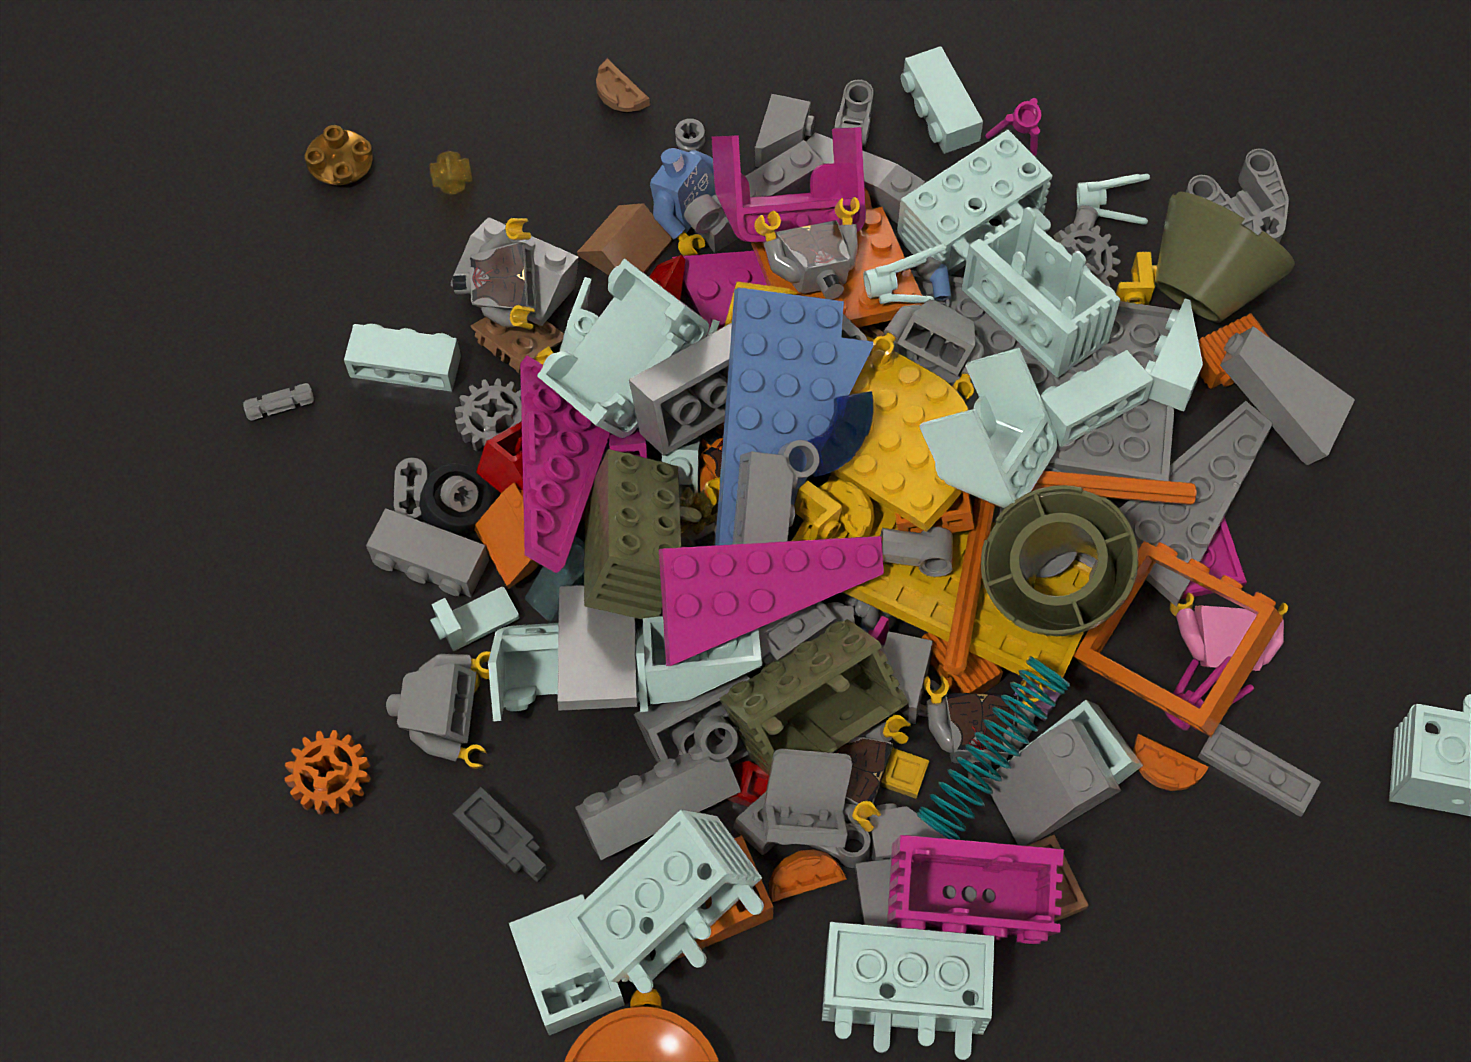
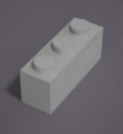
[366,508,489,597]

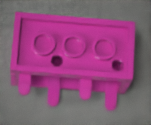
[887,835,1064,944]

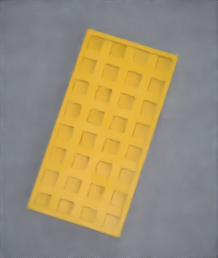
[792,474,1092,692]

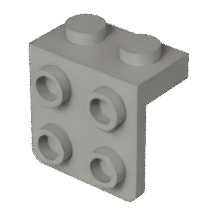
[762,749,852,848]

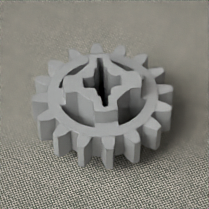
[1054,222,1120,287]
[455,378,522,451]

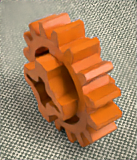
[285,730,370,815]

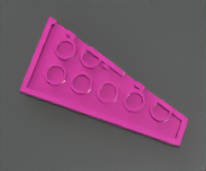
[659,536,884,666]

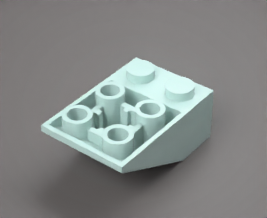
[509,894,624,1035]

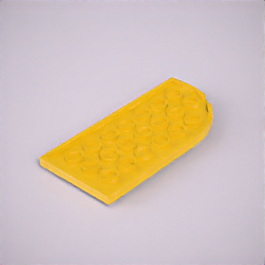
[819,333,968,532]

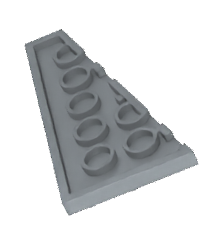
[1119,401,1273,607]

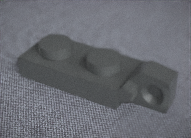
[453,787,548,882]

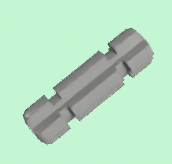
[243,383,314,420]

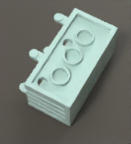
[896,130,1053,276]
[962,207,1120,378]
[1389,694,1471,816]
[567,810,764,993]
[822,922,994,1060]

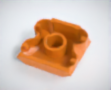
[475,482,539,589]

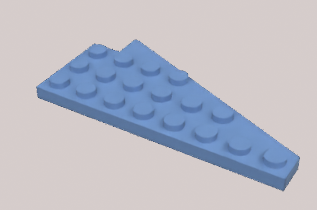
[715,287,873,546]

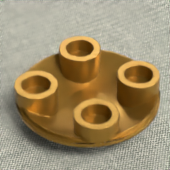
[305,125,373,185]

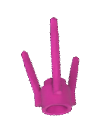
[986,98,1041,156]
[1165,656,1254,730]

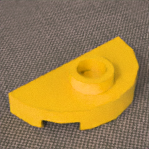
[818,481,875,538]

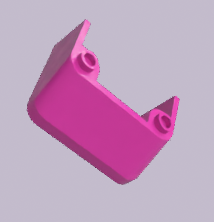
[712,127,866,242]

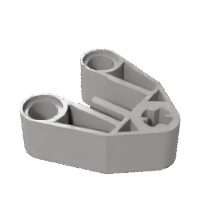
[1186,149,1289,243]

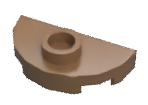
[596,58,650,112]

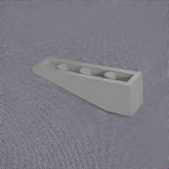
[806,132,925,224]

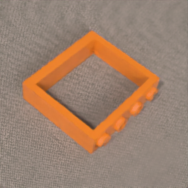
[1073,541,1283,737]

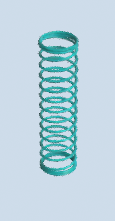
[916,656,1070,840]

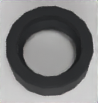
[419,463,492,536]

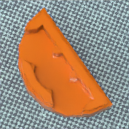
[1133,734,1209,791]
[769,849,847,902]

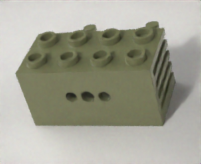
[584,449,701,619]
[719,619,909,776]

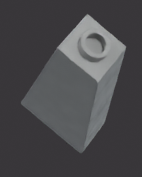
[1220,326,1355,465]

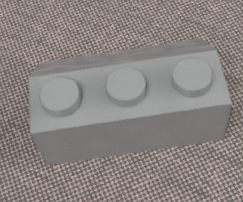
[451,217,579,326]
[634,674,750,764]

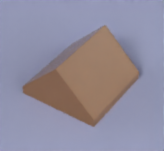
[577,203,672,275]

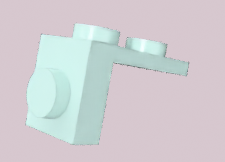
[430,587,519,651]

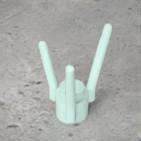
[1076,174,1150,225]
[863,244,946,304]

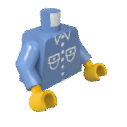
[650,148,716,256]

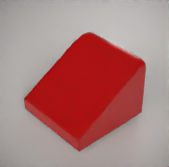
[727,761,769,807]

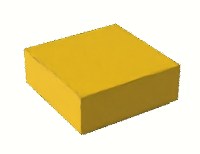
[880,748,929,799]

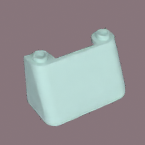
[537,259,709,438]

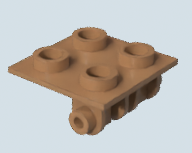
[471,317,564,375]

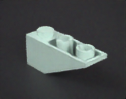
[1145,298,1203,412]

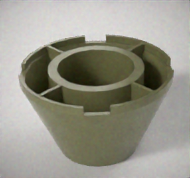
[1154,192,1295,323]
[981,485,1139,636]

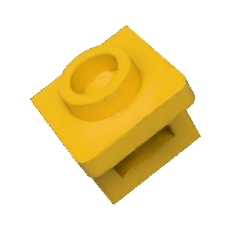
[1116,252,1157,305]
[794,481,842,540]

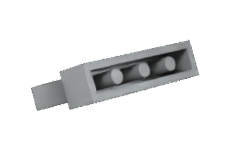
[684,140,824,253]
[732,440,819,545]
[575,715,741,860]

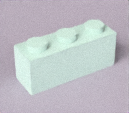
[901,46,983,154]
[344,323,461,392]
[1040,350,1154,447]

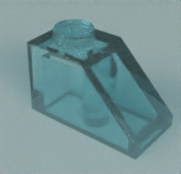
[525,535,584,623]

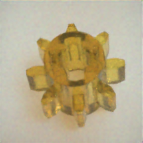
[429,151,472,194]
[679,487,716,535]

